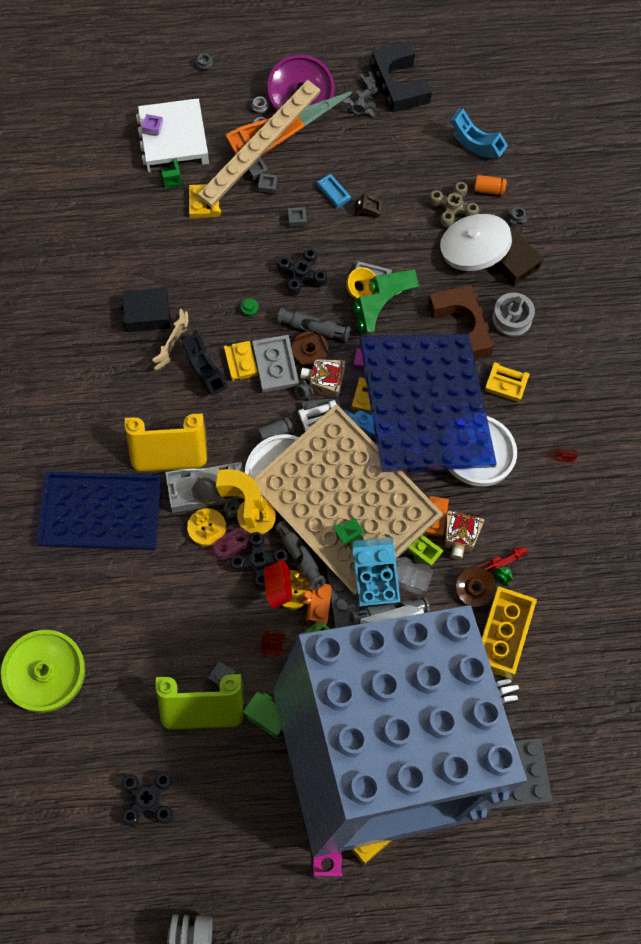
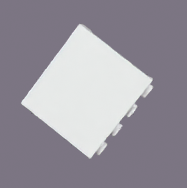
[136,98,209,172]

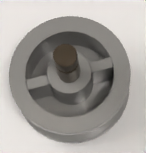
[492,293,535,337]

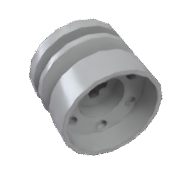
[167,914,212,944]

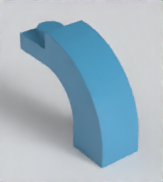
[450,108,508,158]

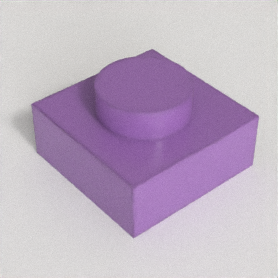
[142,114,163,135]

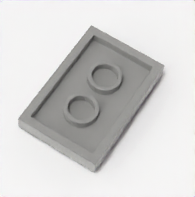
[252,335,299,392]

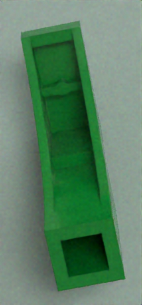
[353,269,419,336]

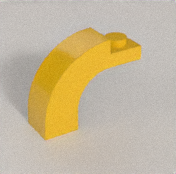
[216,469,265,529]

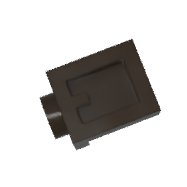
[354,193,383,218]

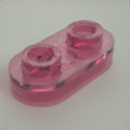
[214,528,250,559]

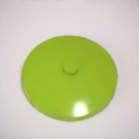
[1,630,85,713]

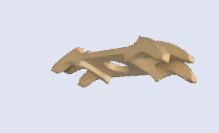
[152,308,188,371]

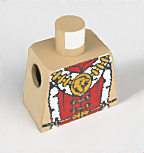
[301,360,345,398]
[444,511,484,560]

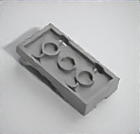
[165,462,244,513]

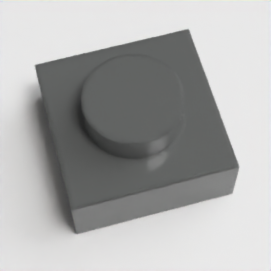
[247,157,269,180]
[258,173,278,193]
[288,207,307,227]
[208,661,237,687]

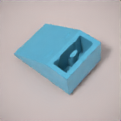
[353,537,400,606]

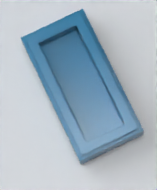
[317,174,351,209]

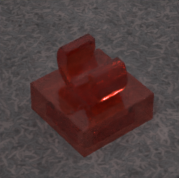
[261,631,283,655]

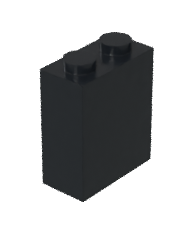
[120,288,171,332]

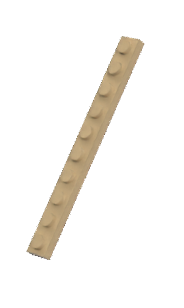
[198,80,321,208]

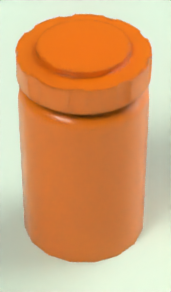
[474,175,507,196]

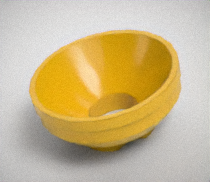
[346,267,376,299]

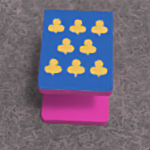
[313,851,342,880]

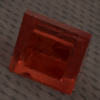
[556,448,579,463]

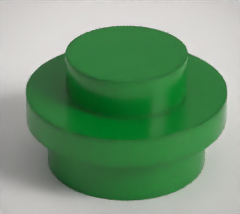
[241,298,259,316]

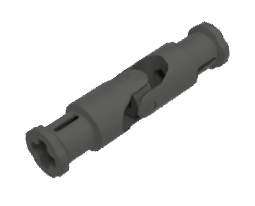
[277,307,351,343]
[275,520,326,590]
[348,596,430,626]

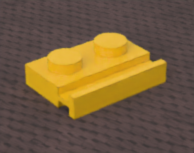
[224,341,258,381]

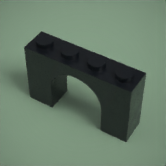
[370,42,432,113]

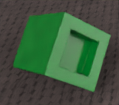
[161,158,182,188]
[333,518,366,548]

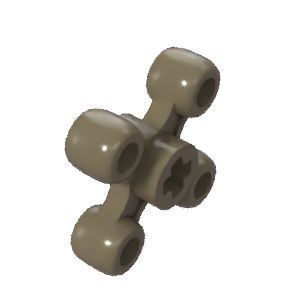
[429,182,479,228]

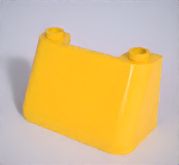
[125,413,207,471]

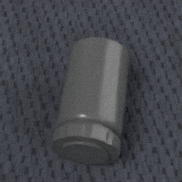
[257,417,294,442]

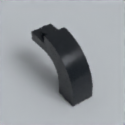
[179,330,228,396]

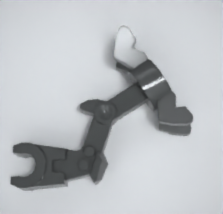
[342,72,378,118]

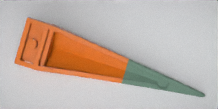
[226,92,352,158]

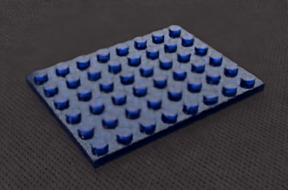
[359,334,497,472]

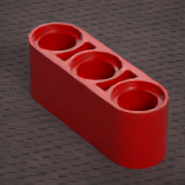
[264,559,293,609]

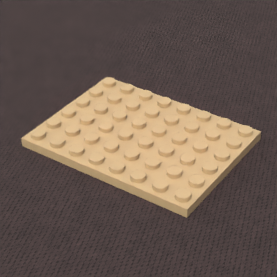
[253,404,443,596]

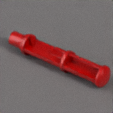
[478,546,527,573]

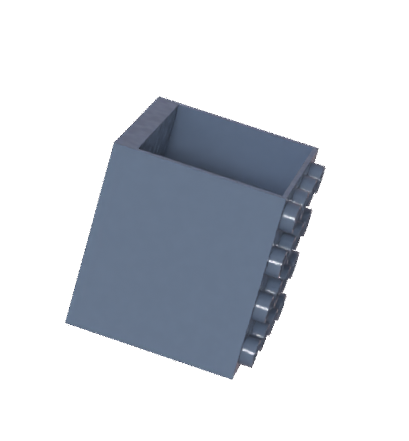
[273,605,527,858]

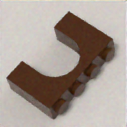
[428,285,494,365]

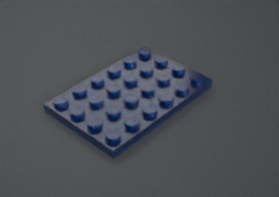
[37,471,162,550]

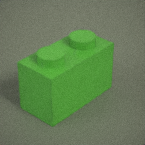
[243,692,283,740]

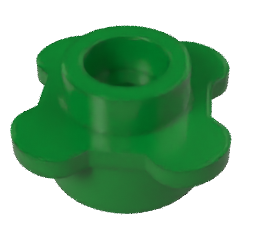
[492,566,513,586]

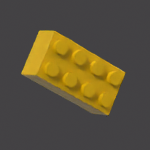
[481,586,537,680]

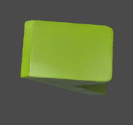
[407,535,443,566]

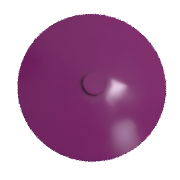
[267,54,335,118]

